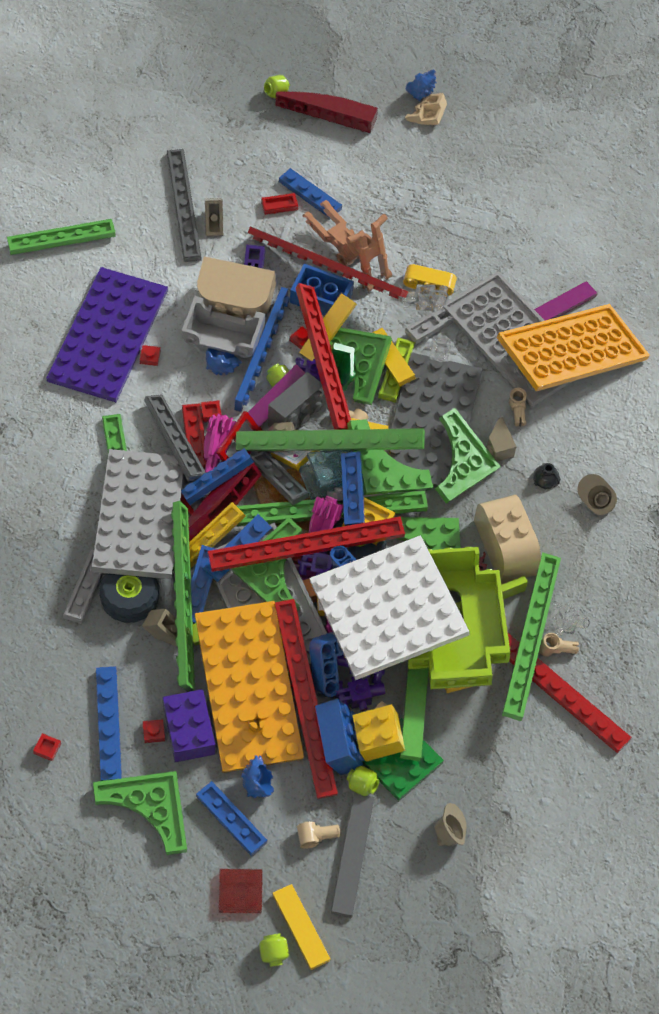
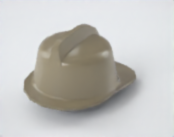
[577,474,617,515]
[435,803,466,846]

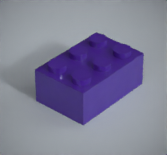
[163,689,215,762]

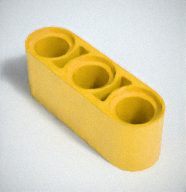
[403,264,457,296]

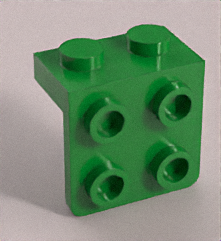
[331,343,356,391]

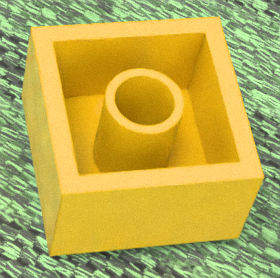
[353,704,405,761]

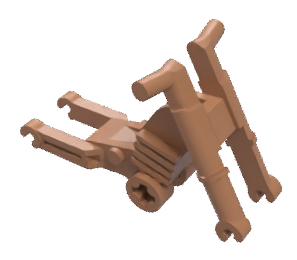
[302,200,392,292]

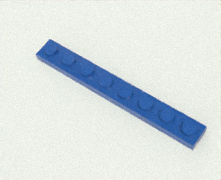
[234,287,290,412]

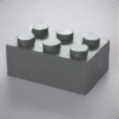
[268,372,324,430]

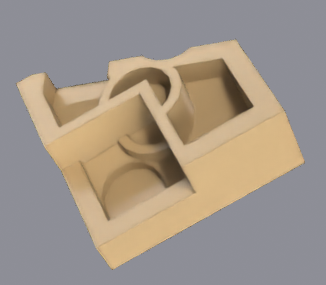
[405,93,447,125]

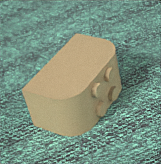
[197,256,276,319]
[474,495,541,584]

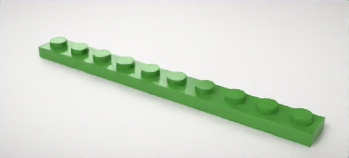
[236,428,425,452]
[236,491,428,527]
[171,501,195,692]
[502,553,561,721]

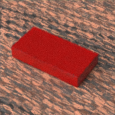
[261,193,299,215]

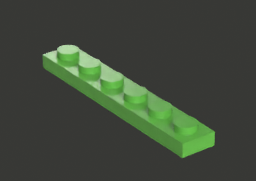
[7,219,116,255]

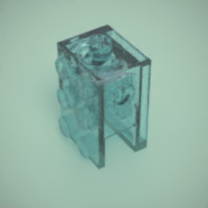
[299,450,353,500]

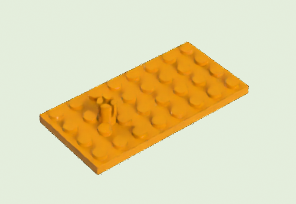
[496,304,650,392]
[195,601,304,773]

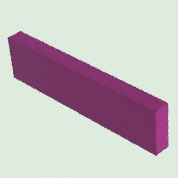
[534,281,597,321]
[248,364,305,426]

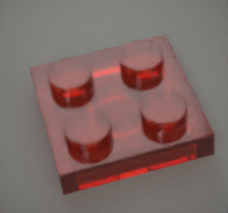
[219,869,262,913]

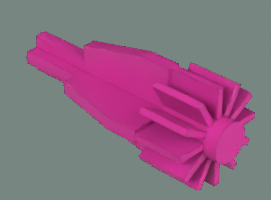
[204,414,236,473]
[308,496,344,561]

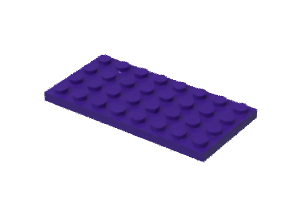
[46,267,168,403]

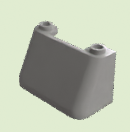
[182,296,265,358]

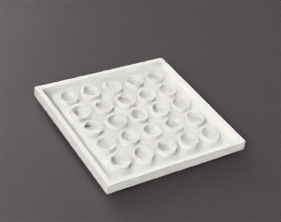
[310,535,469,680]

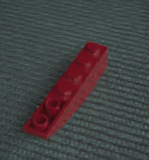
[275,92,378,134]
[188,463,262,542]

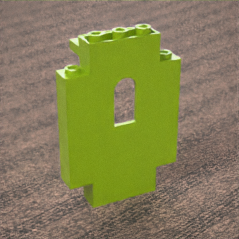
[407,546,510,689]

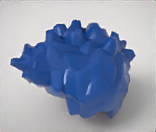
[405,69,437,101]
[206,348,242,375]
[242,755,274,798]

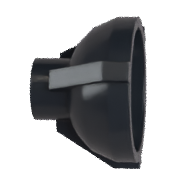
[533,463,561,489]

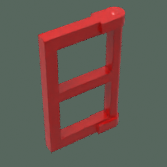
[216,411,263,462]

